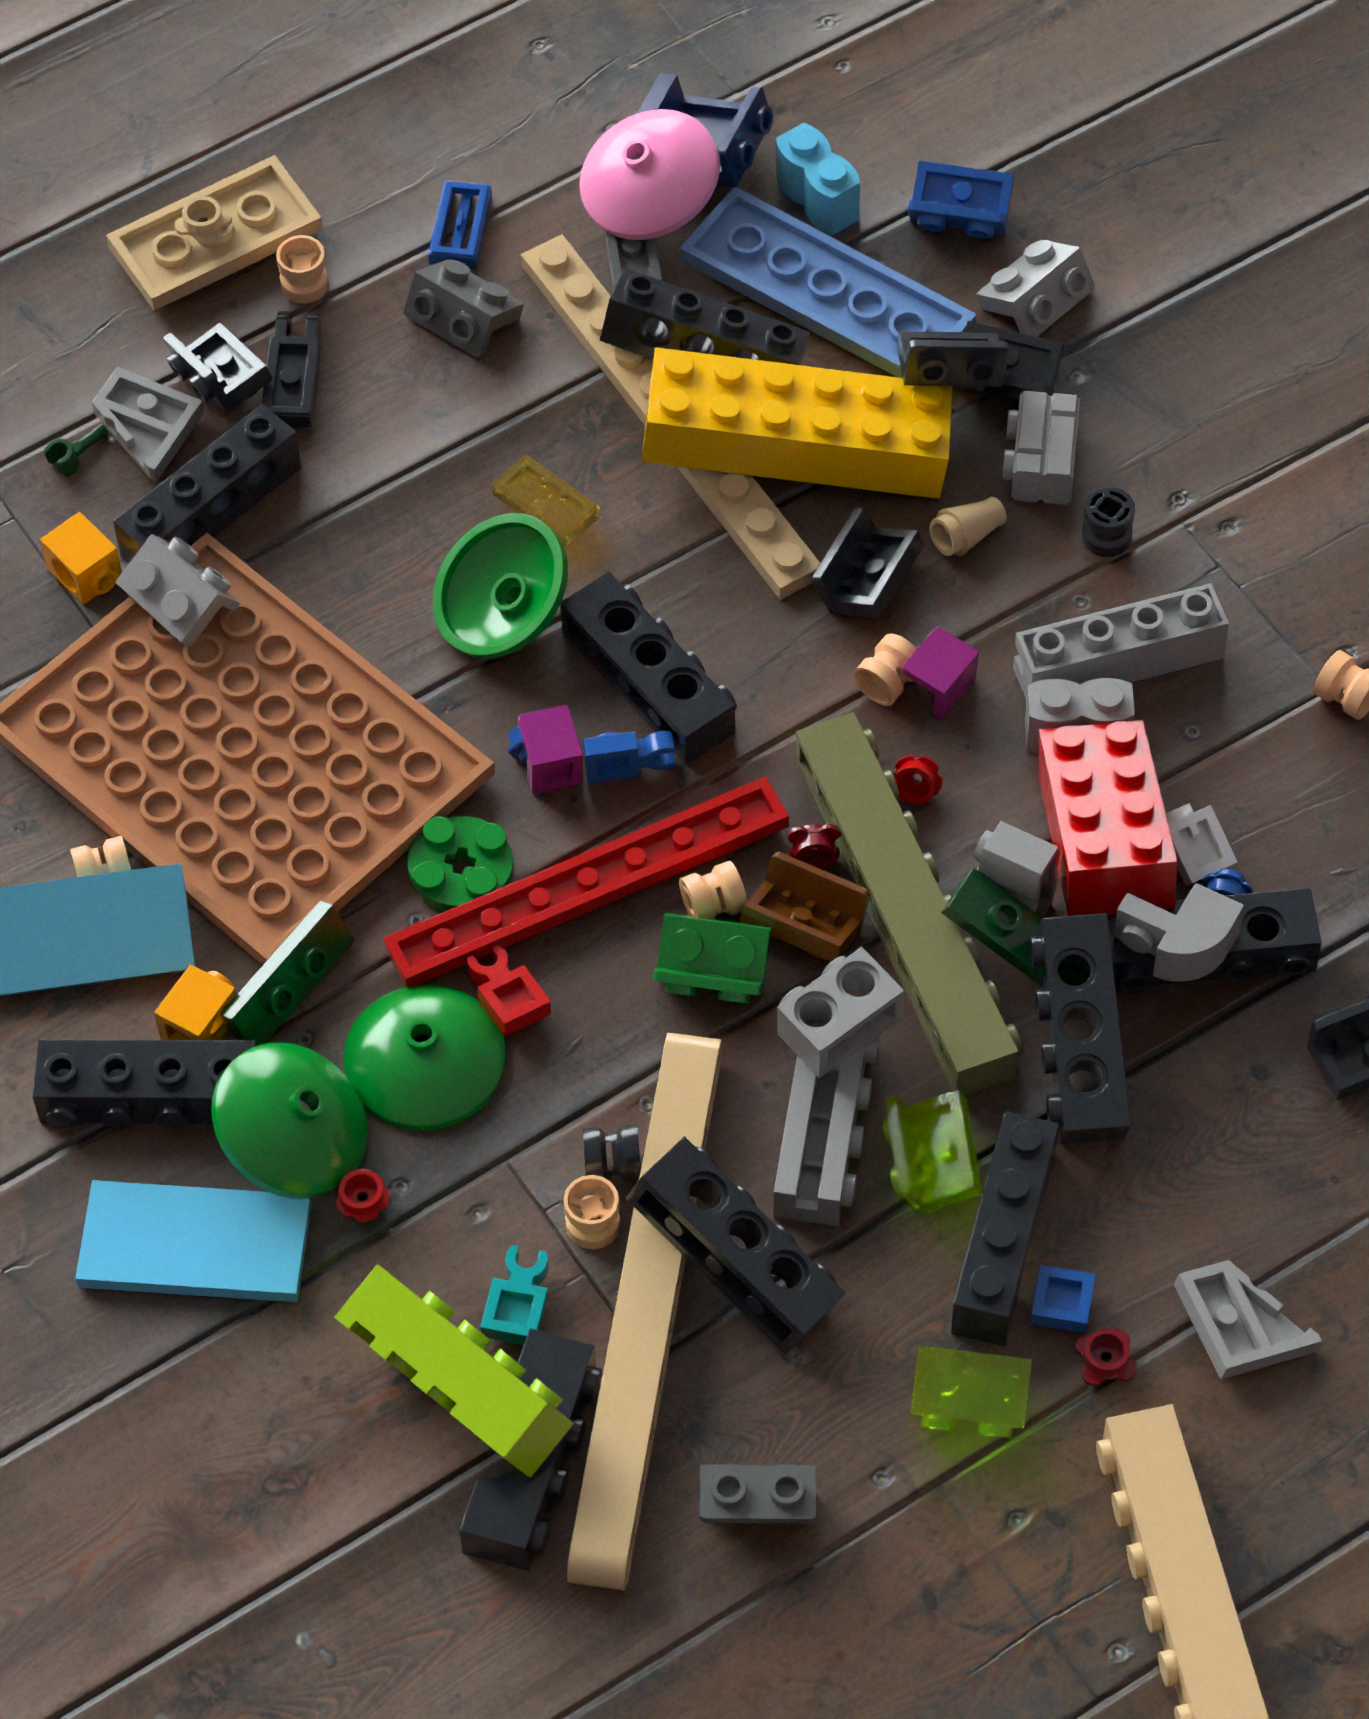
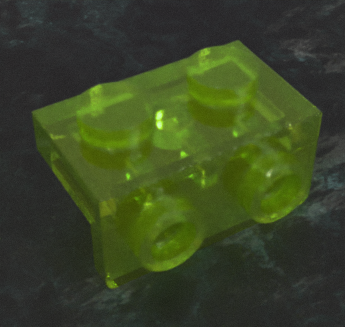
[883,1089,983,1214]
[910,1345,1032,1438]

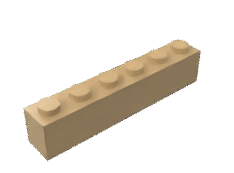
[1096,1404,1269,1719]

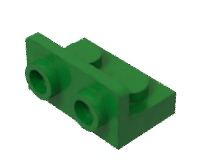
[653,913,772,1003]

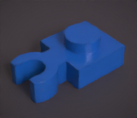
[583,731,675,784]

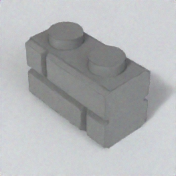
[1002,391,1080,505]

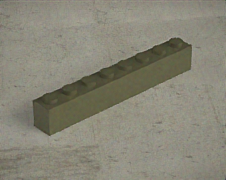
[796,712,1023,1098]

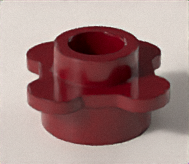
[788,824,840,870]
[1075,1329,1137,1387]

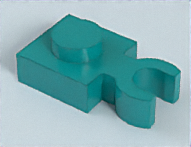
[480,1245,549,1345]

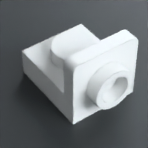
[1166,803,1237,886]

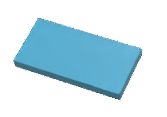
[0,863,196,997]
[75,1180,312,1302]

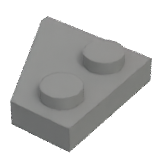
[92,367,204,481]

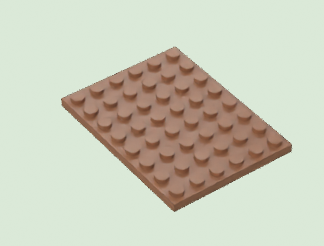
[0,533,495,965]

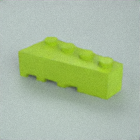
[334,1264,574,1478]

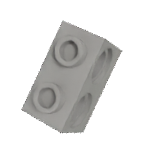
[777,947,904,1078]

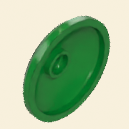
[433,513,568,659]
[344,984,506,1131]
[211,1043,368,1199]

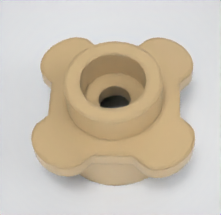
[174,196,232,246]

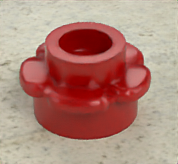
[893,755,943,804]
[336,1169,390,1222]

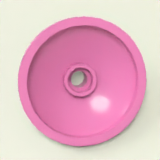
[580,109,720,240]

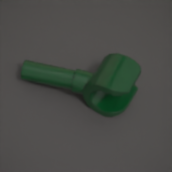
[44,424,108,475]

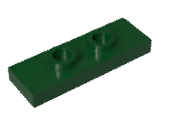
[941,867,1087,988]
[220,901,354,1046]

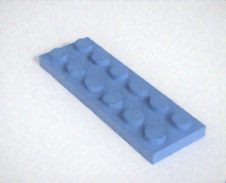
[679,187,977,378]

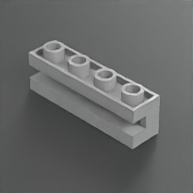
[1013,583,1229,701]
[773,1021,880,1227]

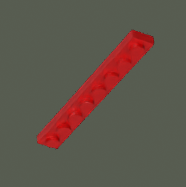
[383,776,789,988]

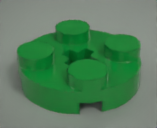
[408,816,514,913]

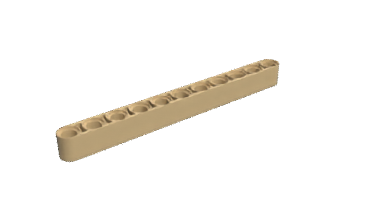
[567,1032,722,1591]

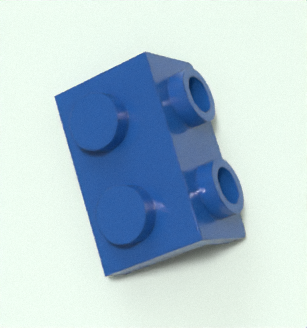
[908,160,1014,239]

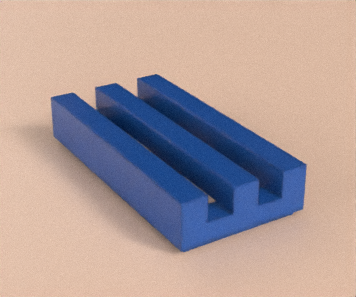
[428,180,492,270]

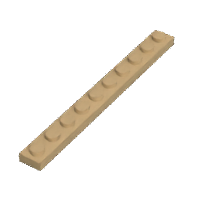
[521,234,820,600]

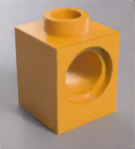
[40,512,122,605]
[154,964,237,1040]

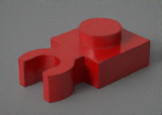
[467,944,552,1037]

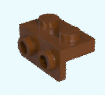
[740,852,870,962]

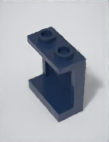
[637,73,773,187]

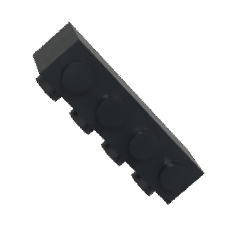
[32,1040,256,1128]

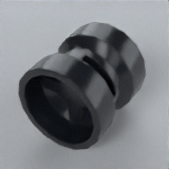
[1082,487,1135,557]
[583,1125,641,1181]

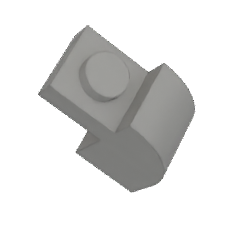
[1114,883,1244,982]

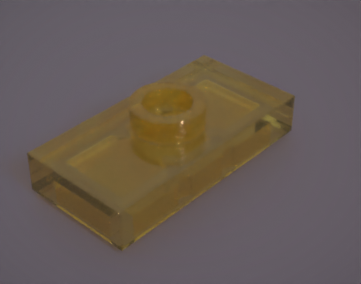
[492,454,600,548]

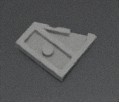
[1174,1260,1322,1380]

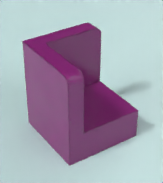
[903,626,979,719]
[518,705,583,794]

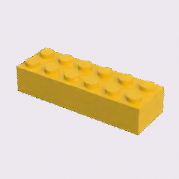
[641,347,953,499]

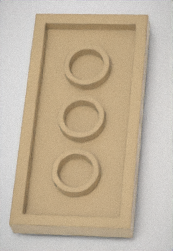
[106,155,323,311]

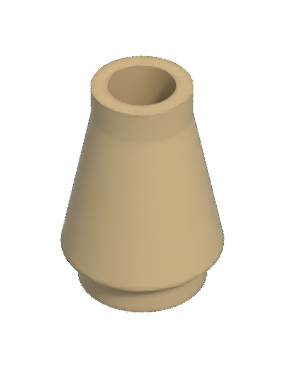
[929,497,1007,556]

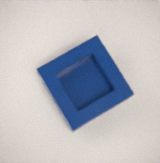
[1030,1265,1095,1334]

